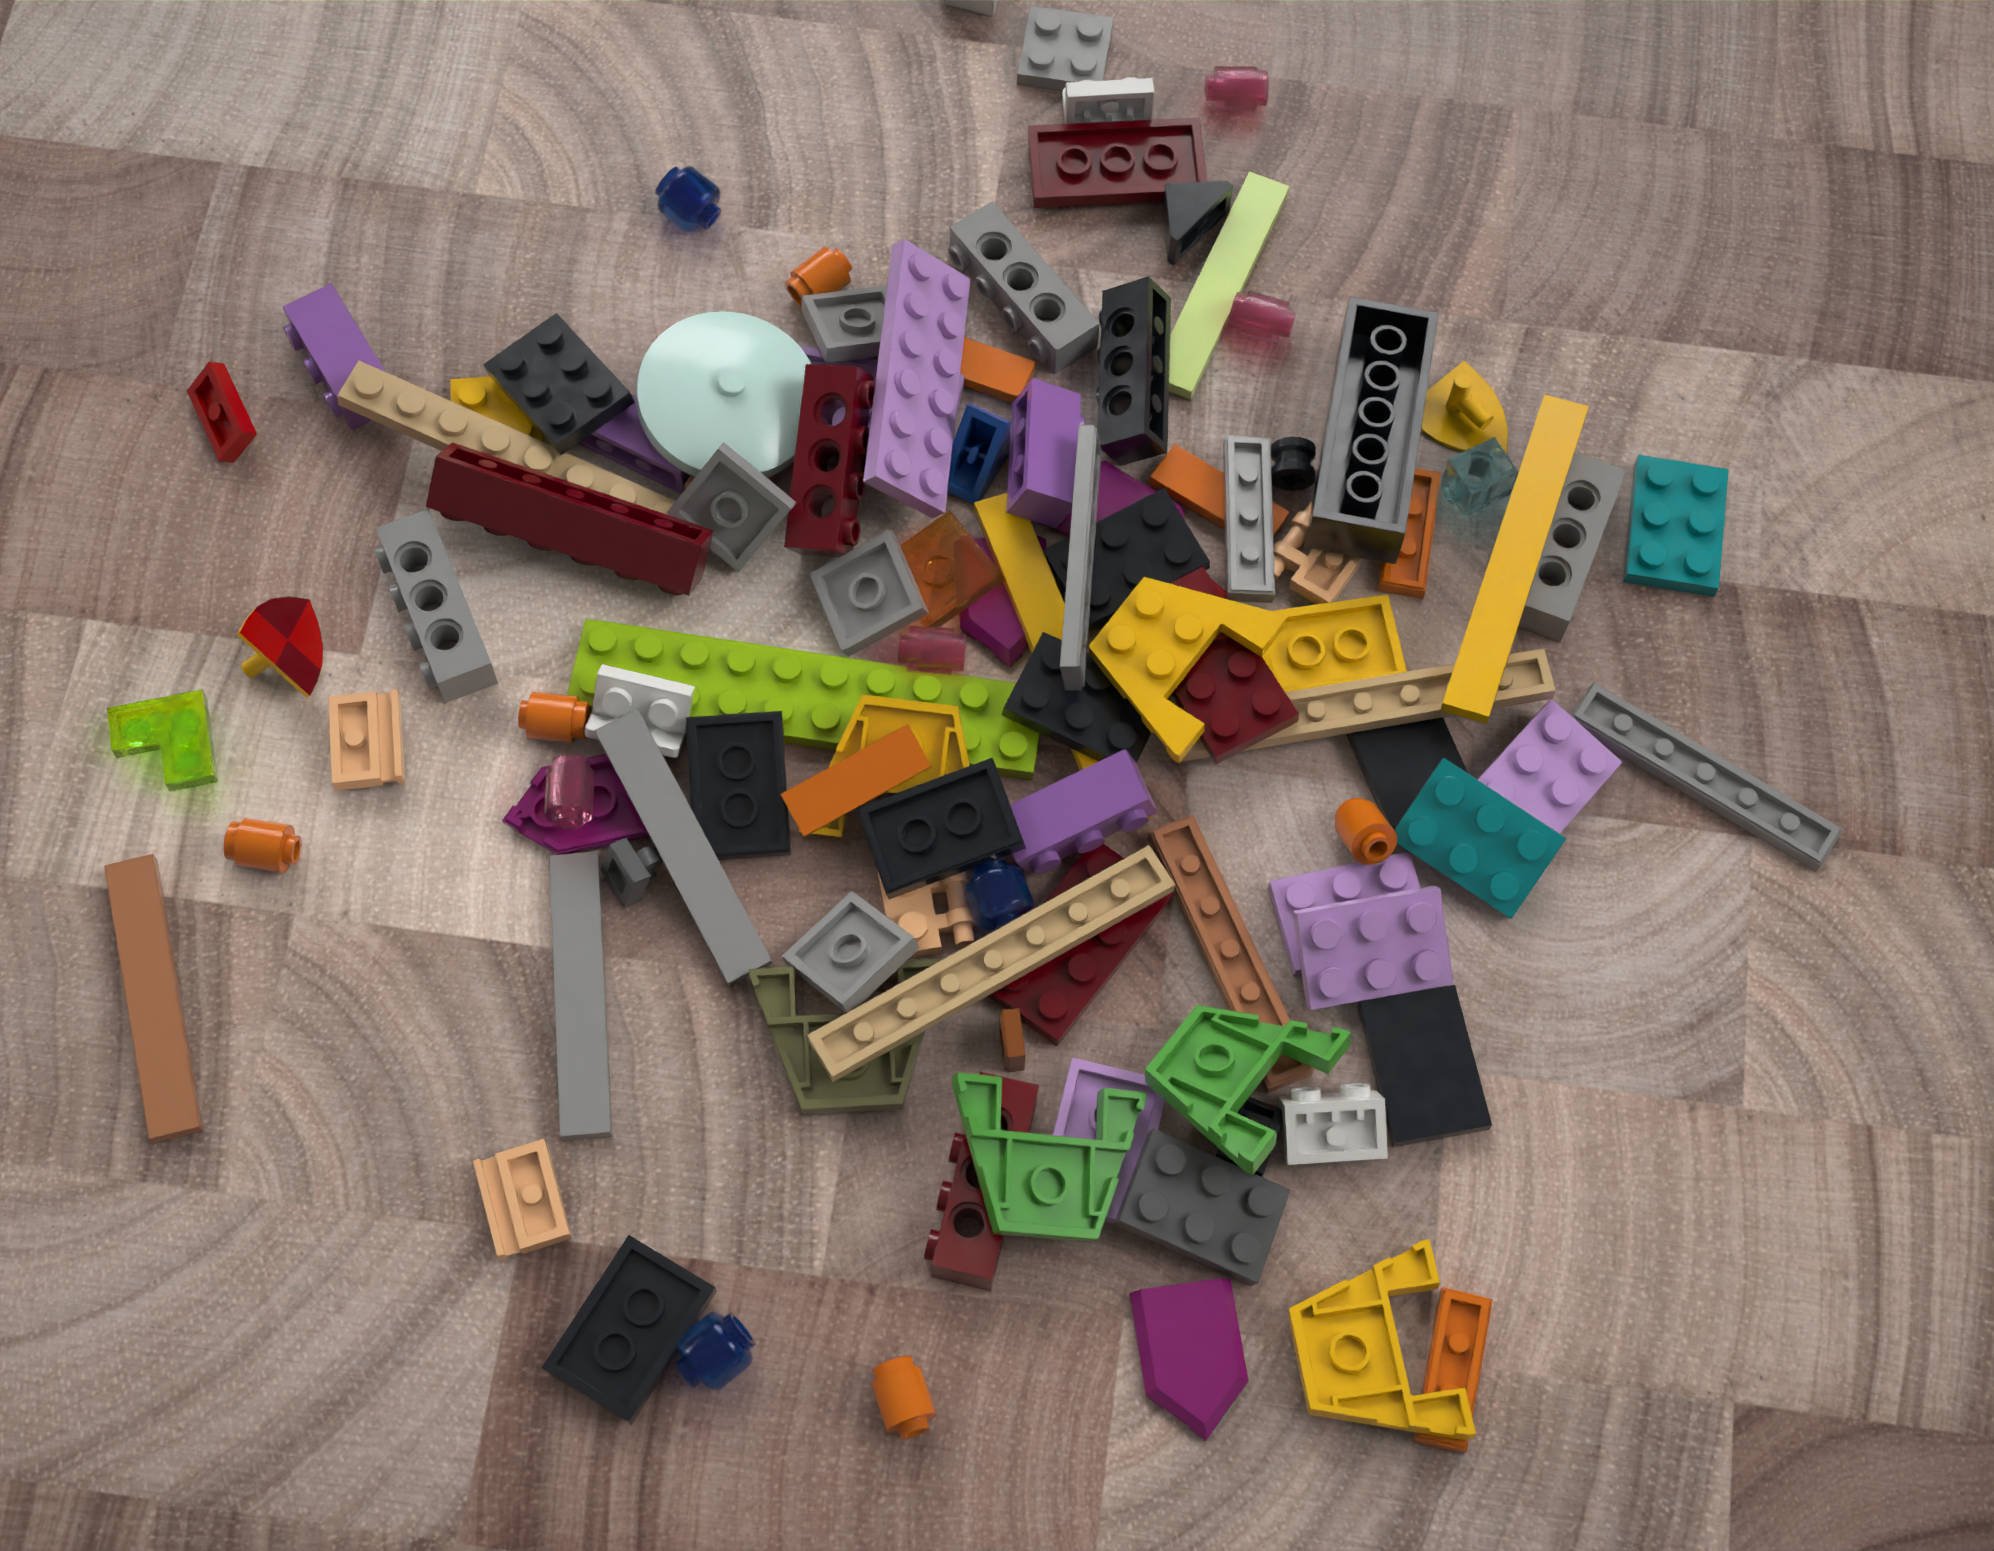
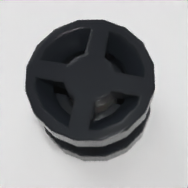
[1271,436,1316,491]

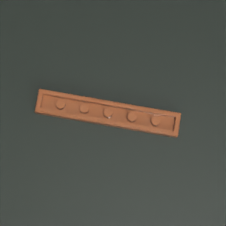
[1148,815,1314,1094]
[104,854,204,1144]

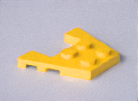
[1088,577,1287,764]
[799,694,970,837]
[1287,1239,1476,1441]

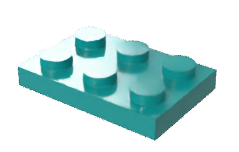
[1623,455,1729,597]
[1395,757,1566,919]

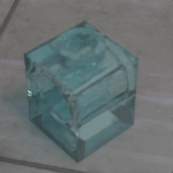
[1441,437,1518,517]

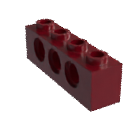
[784,364,875,557]
[924,1071,1039,1291]

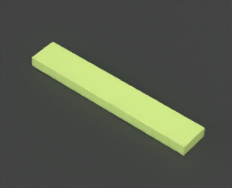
[1169,171,1290,400]

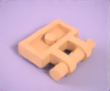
[1274,501,1365,604]
[877,870,976,959]

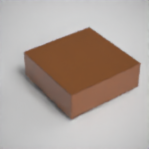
[999,1008,1026,1072]

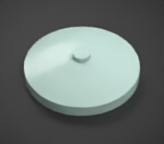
[636,311,811,478]

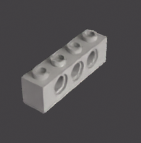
[948,201,1100,374]
[1519,452,1627,642]
[374,509,498,703]

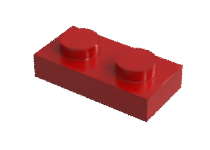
[186,362,257,463]

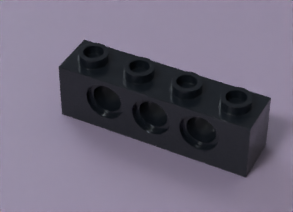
[1096,276,1171,466]

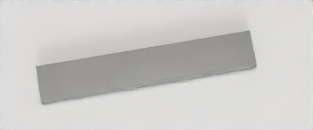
[1060,425,1101,690]
[1571,681,1843,872]
[595,709,772,986]
[549,851,612,1141]

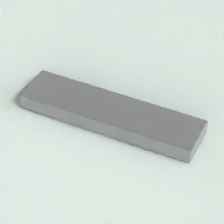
[1223,436,1275,603]

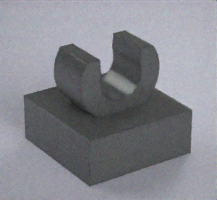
[600,838,662,908]

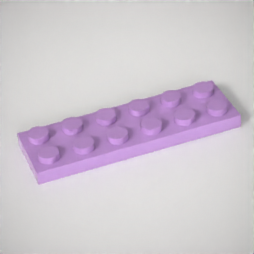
[863,239,970,518]

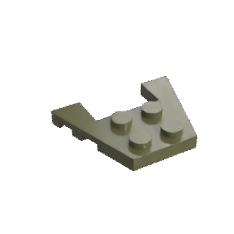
[749,959,942,1115]

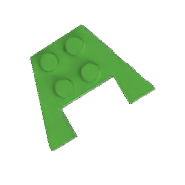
[1145,1005,1351,1176]
[952,1072,1147,1243]

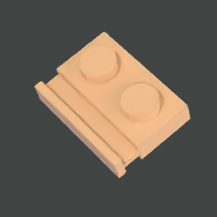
[328,689,405,791]
[473,1139,572,1261]

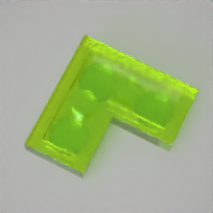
[107,689,218,792]

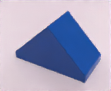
[947,403,1011,504]

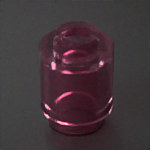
[1205,66,1269,110]
[1227,290,1296,345]
[898,626,966,675]
[544,754,595,830]

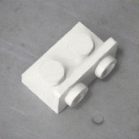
[1062,77,1154,124]
[585,664,695,758]
[1278,1083,1388,1165]

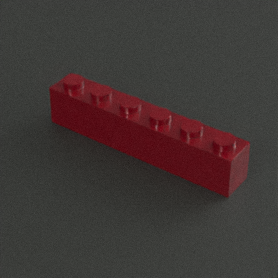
[426,442,714,596]

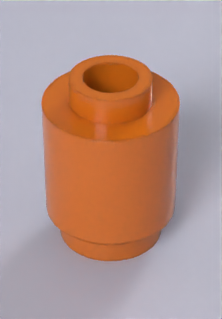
[785,246,852,307]
[518,692,591,743]
[1335,798,1397,865]
[223,818,302,873]
[871,1356,937,1439]

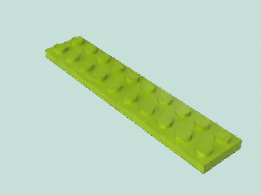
[567,618,1040,780]

